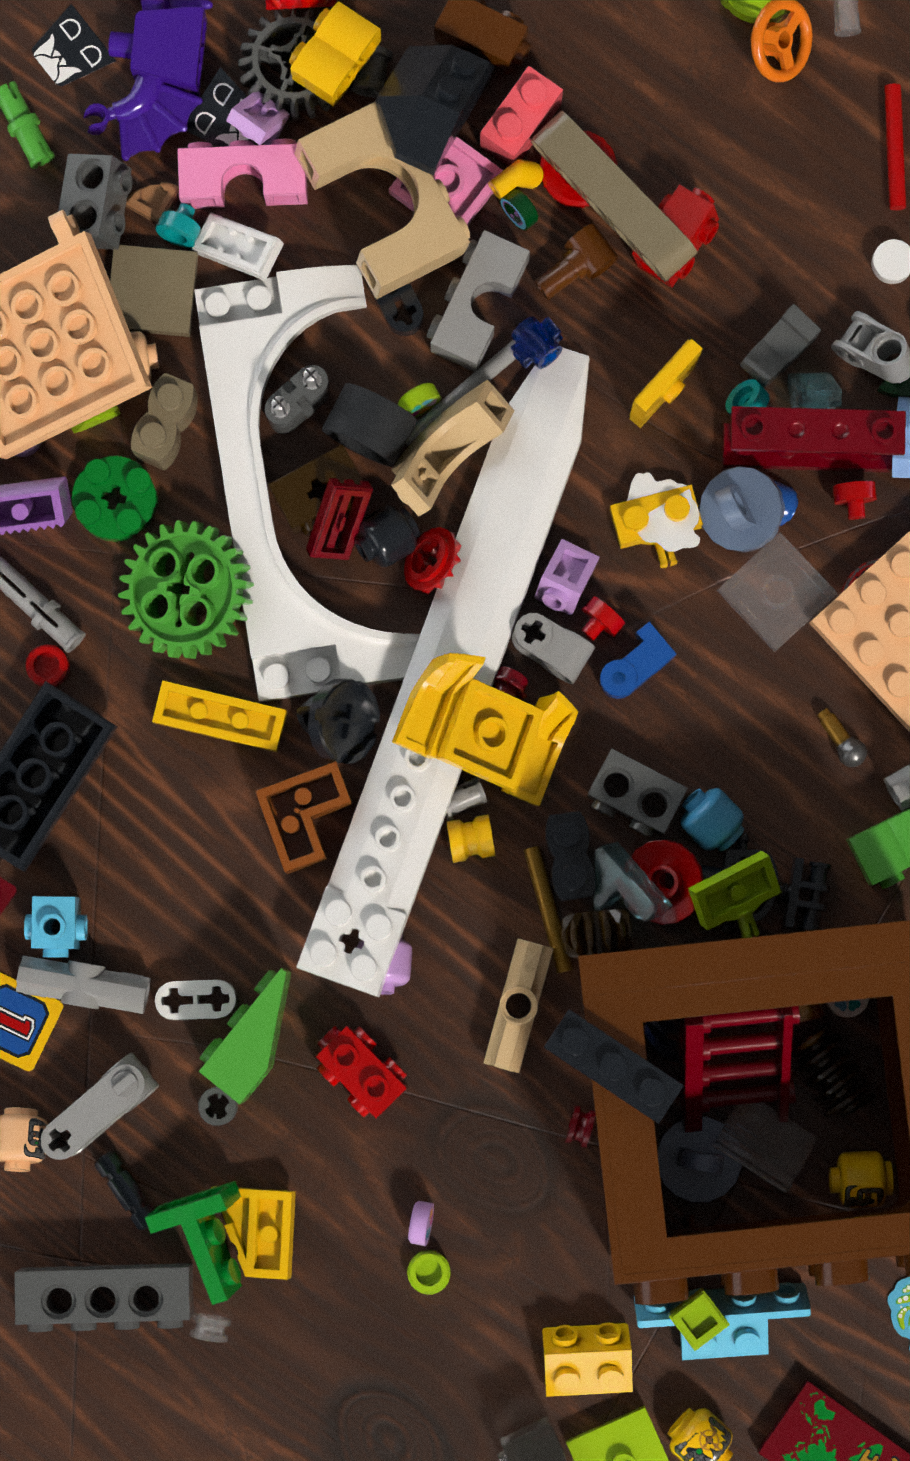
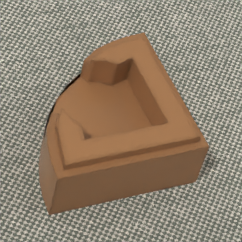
[126,183,179,224]

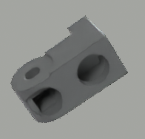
[740,304,821,388]

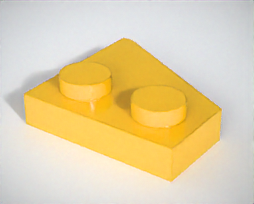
[211,1186,296,1280]

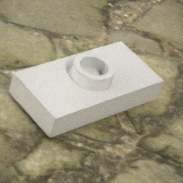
[192,212,284,281]

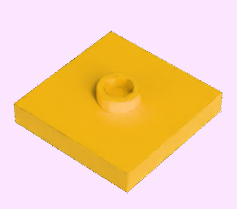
[629,339,703,428]

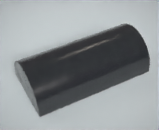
[0,681,118,872]

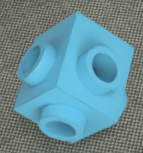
[24,896,88,958]

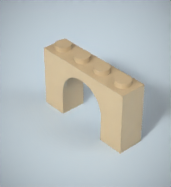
[294,102,470,299]

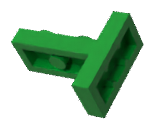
[145,1181,242,1305]

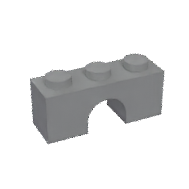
[427,230,530,372]

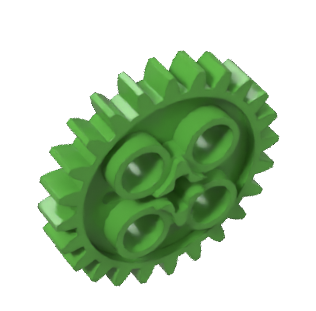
[118,520,254,659]

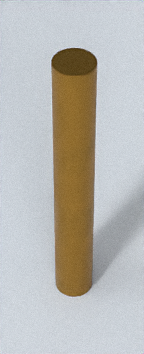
[523,846,574,974]

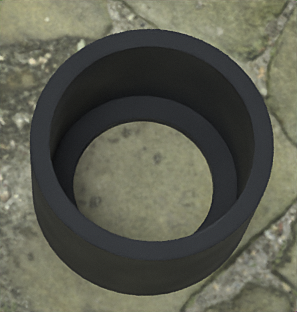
[322,383,417,467]

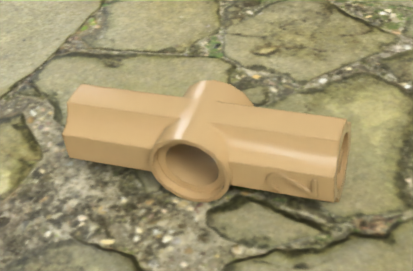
[483,938,554,1073]

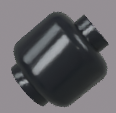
[354,504,420,568]

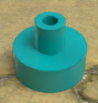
[155,203,201,248]
[725,379,770,415]

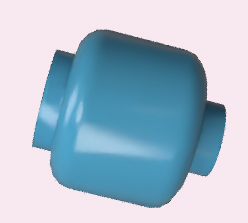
[681,788,744,852]

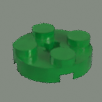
[72,456,158,542]

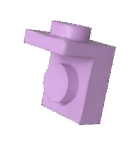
[226,91,290,145]
[534,539,600,615]

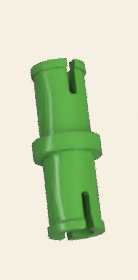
[0,81,55,169]

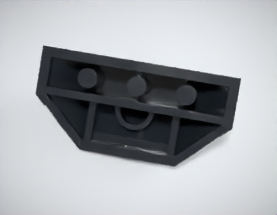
[375,45,496,176]

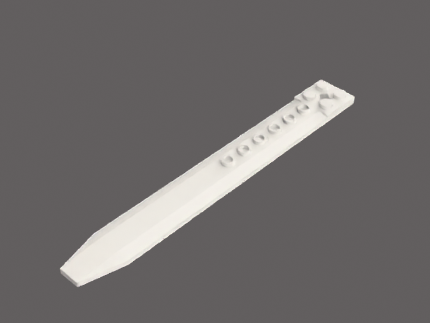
[297,344,590,998]

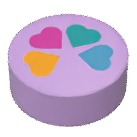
[408,1200,434,1246]

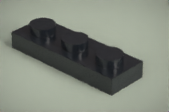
[544,1009,684,1124]

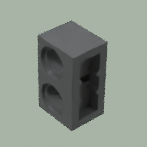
[54,154,132,250]
[586,748,688,838]

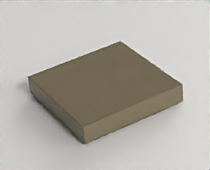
[110,245,199,337]

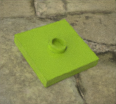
[566,1405,669,1461]

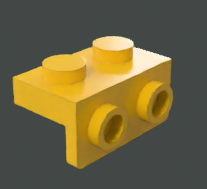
[542,1323,633,1397]

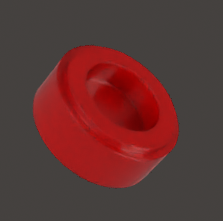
[26,644,70,687]

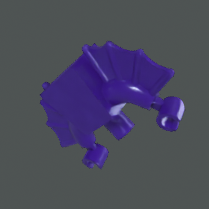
[83,0,213,161]

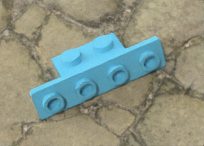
[634,1282,811,1360]

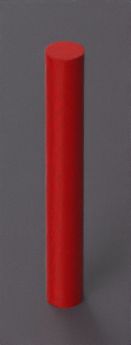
[884,83,906,210]

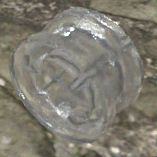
[189,1313,231,1343]

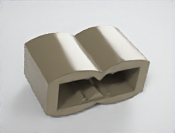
[131,373,198,470]

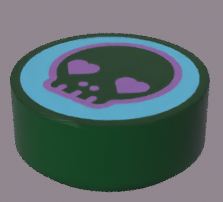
[499,188,538,231]

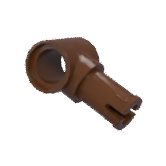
[534,223,619,301]

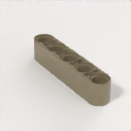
[530,111,698,282]

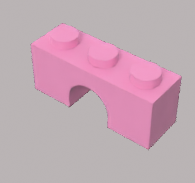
[178,138,308,209]

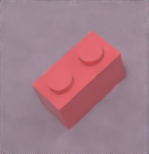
[480,66,563,167]

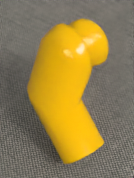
[488,159,543,199]

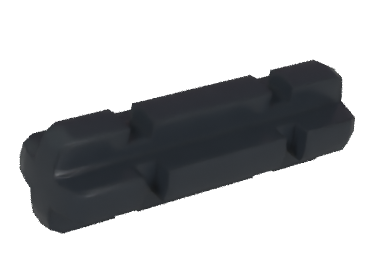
[94,1151,154,1230]

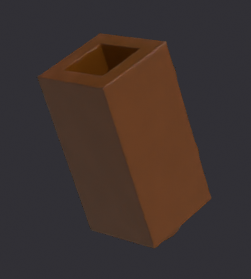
[434,0,531,76]

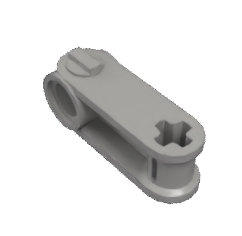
[41,1052,160,1160]

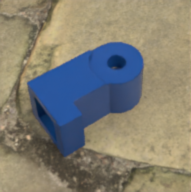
[599,622,677,699]

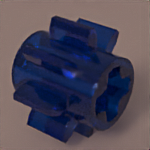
[511,316,563,369]

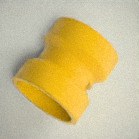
[446,815,495,863]

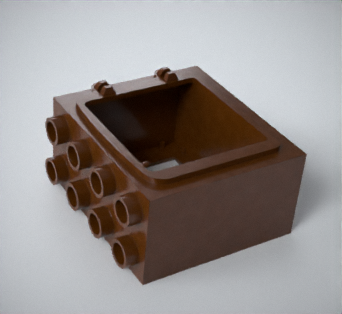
[578,920,910,1305]

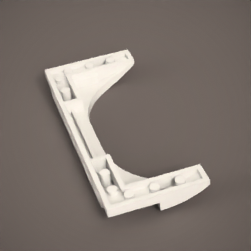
[194,265,420,703]

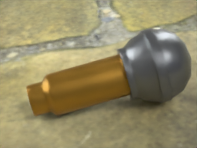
[817,708,867,767]

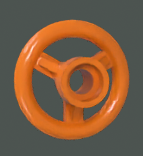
[751,0,813,83]

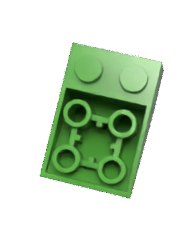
[199,968,291,1105]

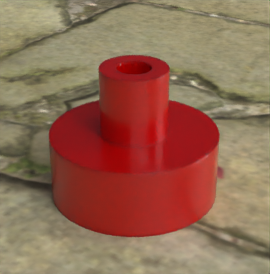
[833,481,877,520]
[581,596,625,641]

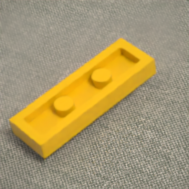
[152,681,287,752]

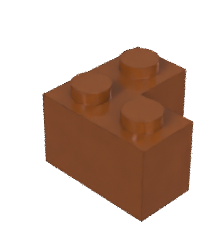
[255,761,353,874]

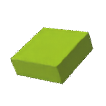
[667,1288,730,1351]

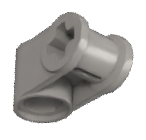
[831,311,910,384]
[511,613,595,684]

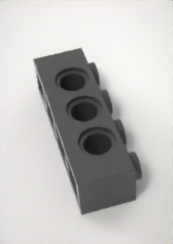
[15,1263,194,1332]

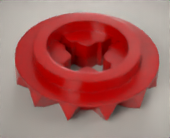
[404,527,462,594]

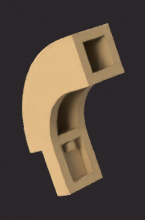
[391,380,515,516]

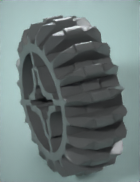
[238,8,330,122]

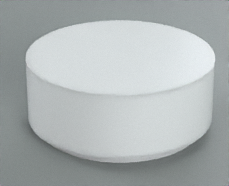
[871,239,910,284]

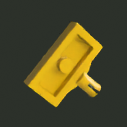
[610,485,703,568]

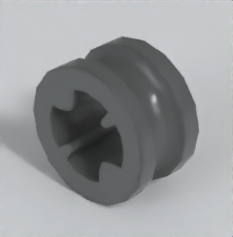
[198,1086,238,1126]

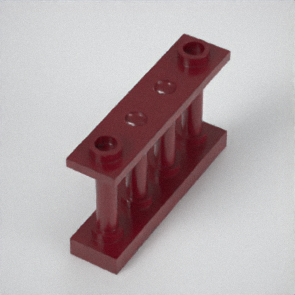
[722,406,906,472]
[679,1006,800,1133]

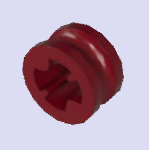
[565,1105,596,1148]

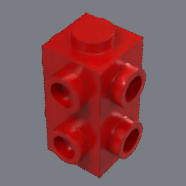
[632,184,719,288]
[315,1026,408,1118]

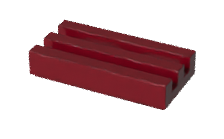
[306,478,373,560]

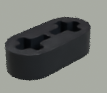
[367,283,424,337]

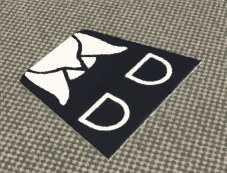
[32,4,116,87]
[186,67,248,147]

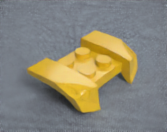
[392,653,578,806]

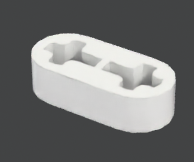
[155,980,238,1020]

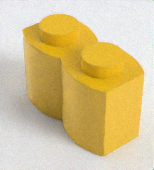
[289,1,381,107]

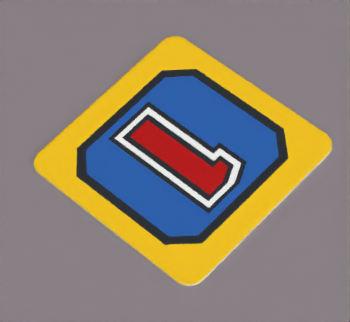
[0,972,63,1071]

